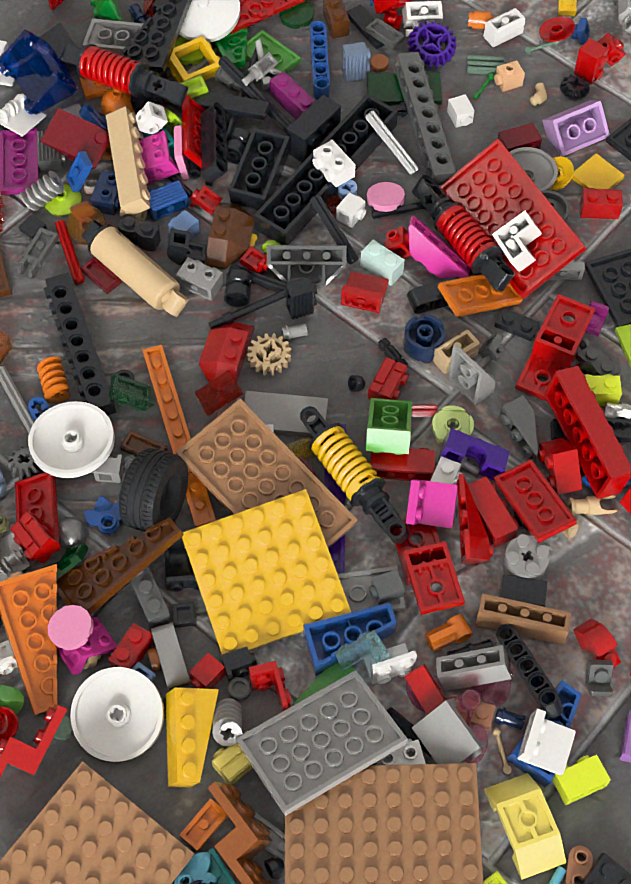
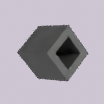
[369,569,405,605]

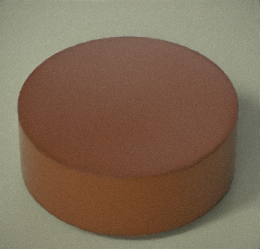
[371,54,389,72]
[147,648,161,672]

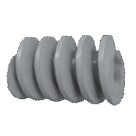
[20,171,64,211]
[212,698,242,746]

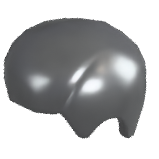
[58,517,89,550]

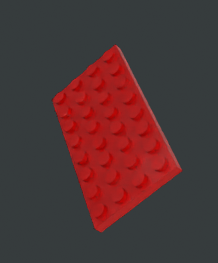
[440,139,586,299]

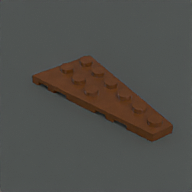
[56,517,184,615]

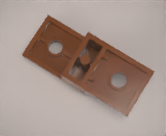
[208,782,273,884]

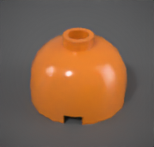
[100,88,137,115]

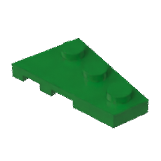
[214,27,248,69]

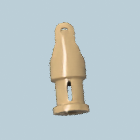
[567,495,618,516]

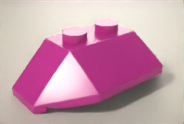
[409,216,471,278]

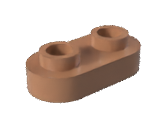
[564,846,593,884]

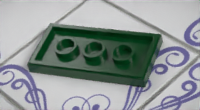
[367,72,442,105]

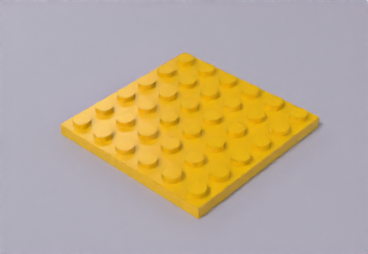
[182,489,351,654]

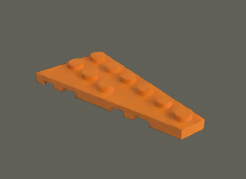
[0,564,57,716]

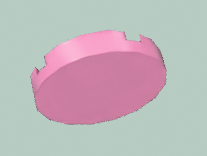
[366,182,405,212]
[48,605,94,650]

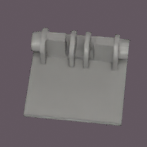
[0,532,31,582]

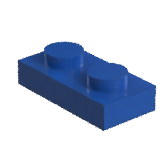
[66,151,93,192]

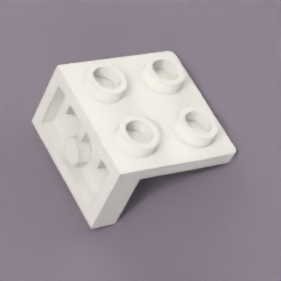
[362,643,417,684]
[517,708,576,775]

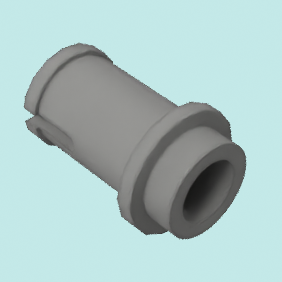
[281,323,308,341]

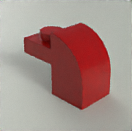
[573,619,621,668]

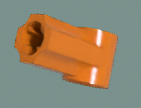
[425,614,473,652]

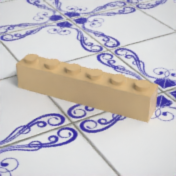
[106,106,151,216]

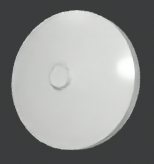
[179,0,240,42]
[28,401,115,478]
[70,667,164,762]

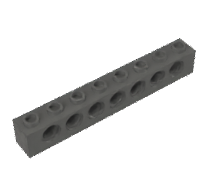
[394,52,457,185]

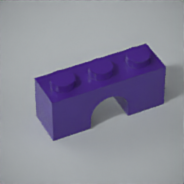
[439,428,510,480]

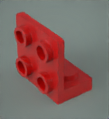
[341,271,389,314]
[249,660,291,712]

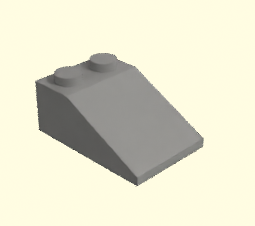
[83,19,143,55]
[448,345,496,406]

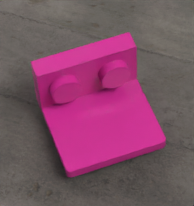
[139,130,179,185]
[406,479,458,528]
[57,617,118,675]

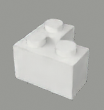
[492,211,542,272]

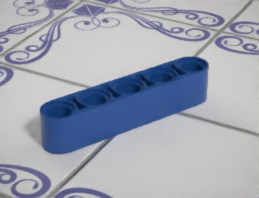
[310,21,330,100]

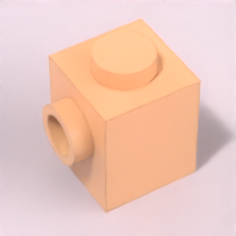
[494,60,525,92]

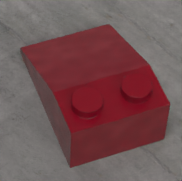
[40,108,110,170]

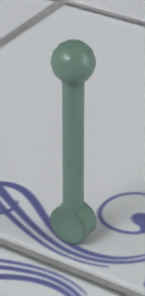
[525,41,560,55]

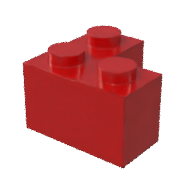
[538,438,582,495]

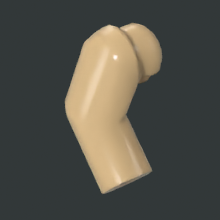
[530,83,547,106]

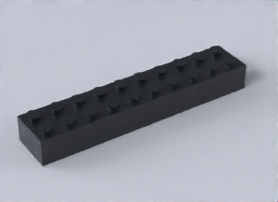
[254,94,398,245]

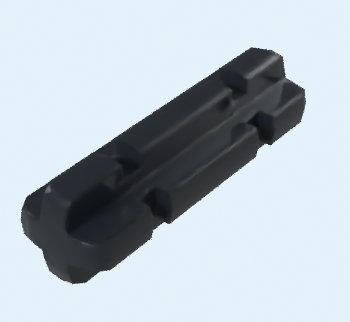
[378,338,408,367]

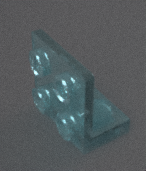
[335,630,391,671]

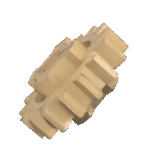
[247,333,291,376]

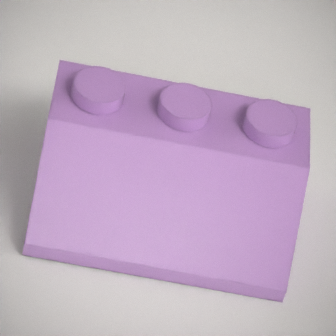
[542,100,610,156]

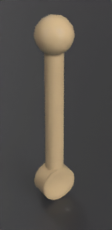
[492,728,512,775]

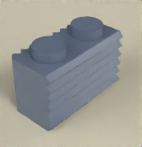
[342,42,371,82]

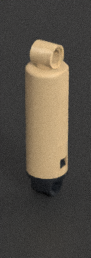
[81,219,189,317]

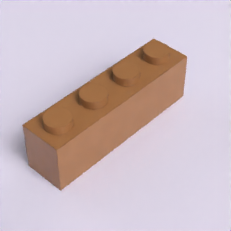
[475,593,571,645]

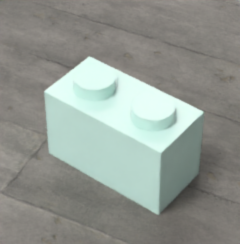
[360,240,405,286]

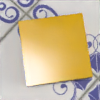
[572,153,625,189]

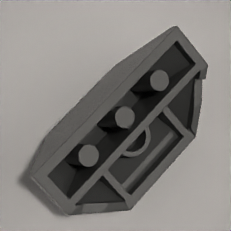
[267,245,347,286]

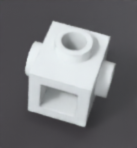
[136,101,168,135]

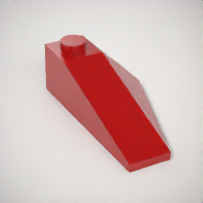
[457,474,493,564]

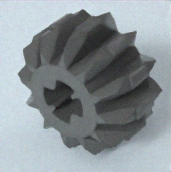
[7,445,42,480]

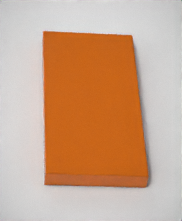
[438,274,523,317]

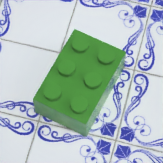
[366,398,412,455]

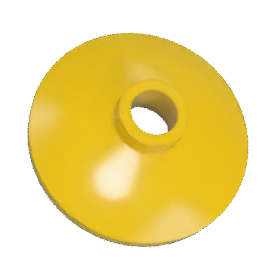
[549,156,574,191]

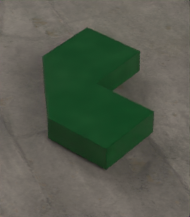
[42,543,88,580]

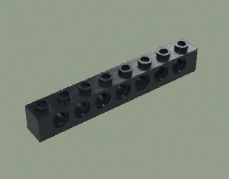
[43,273,116,416]

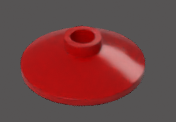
[539,16,575,42]

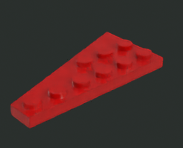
[230,0,307,34]

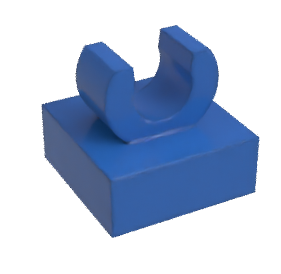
[571,18,590,44]

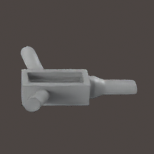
[242,38,282,86]

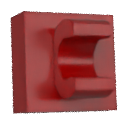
[383,10,403,31]

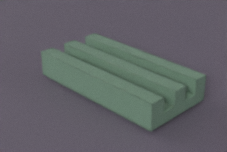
[467,55,504,75]

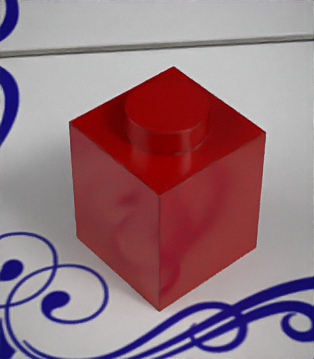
[189,653,226,689]

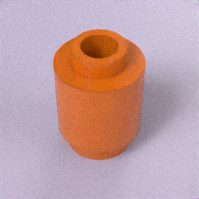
[468,10,494,30]

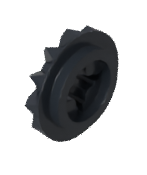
[560,74,590,99]

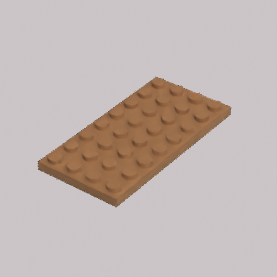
[176,399,358,548]

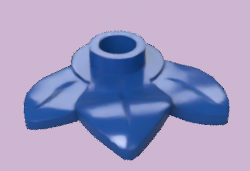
[84,496,122,534]

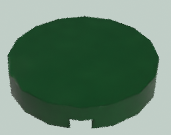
[279,1,314,29]

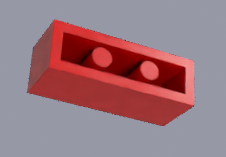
[370,448,435,481]
[468,476,519,548]

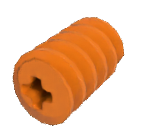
[37,356,71,404]

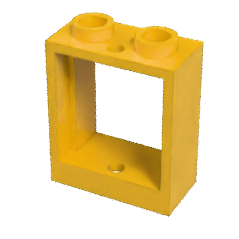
[167,36,221,83]

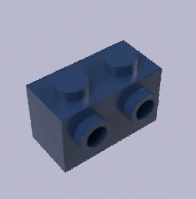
[90,170,120,216]

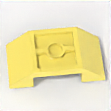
[484,773,566,880]

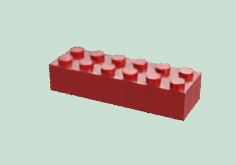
[544,366,631,499]

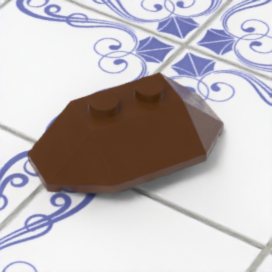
[206,203,254,270]

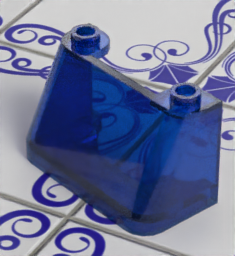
[0,29,79,115]

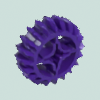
[407,20,457,69]

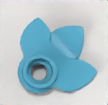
[174,852,217,884]

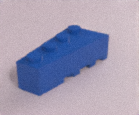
[303,603,397,676]
[507,680,581,788]

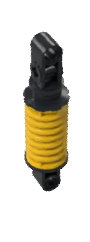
[300,406,409,544]

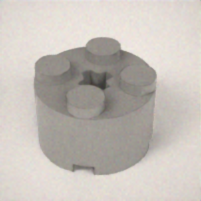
[502,534,550,580]

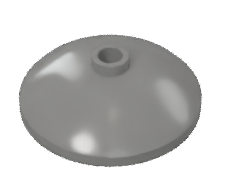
[509,147,558,191]

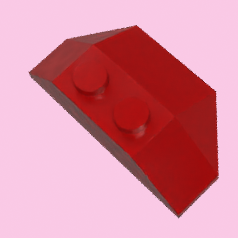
[199,322,255,395]

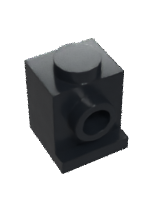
[221,647,257,682]

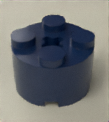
[403,314,445,364]

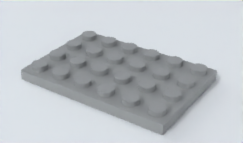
[236,670,407,816]

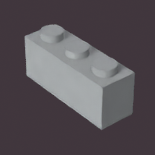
[436,645,512,691]

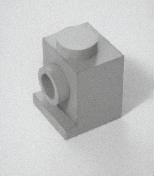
[91,455,124,483]

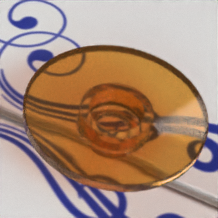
[67,205,106,245]

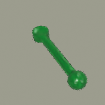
[473,73,494,100]

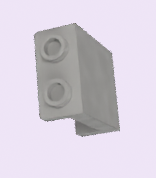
[412,698,486,764]

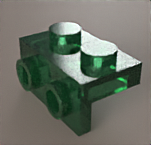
[109,374,155,411]

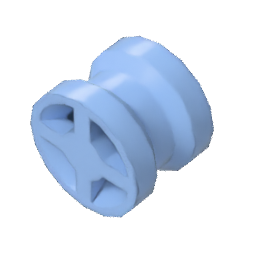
[338,179,357,202]

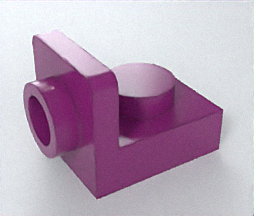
[586,301,609,337]

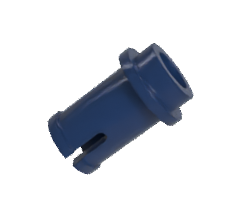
[495,707,526,730]

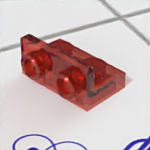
[195,371,243,416]

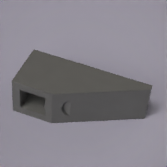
[499,395,538,463]

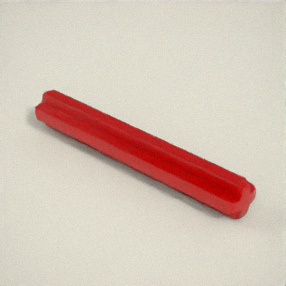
[55,219,84,285]

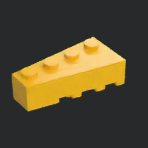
[166,687,219,788]

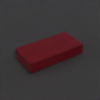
[80,256,122,294]

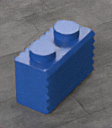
[148,180,189,221]

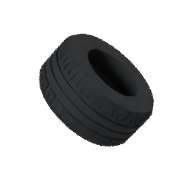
[119,448,188,532]

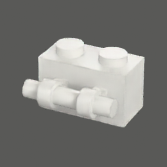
[402,1,443,37]

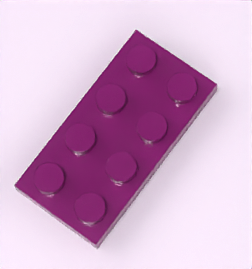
[0,128,39,195]

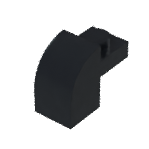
[167,228,207,265]

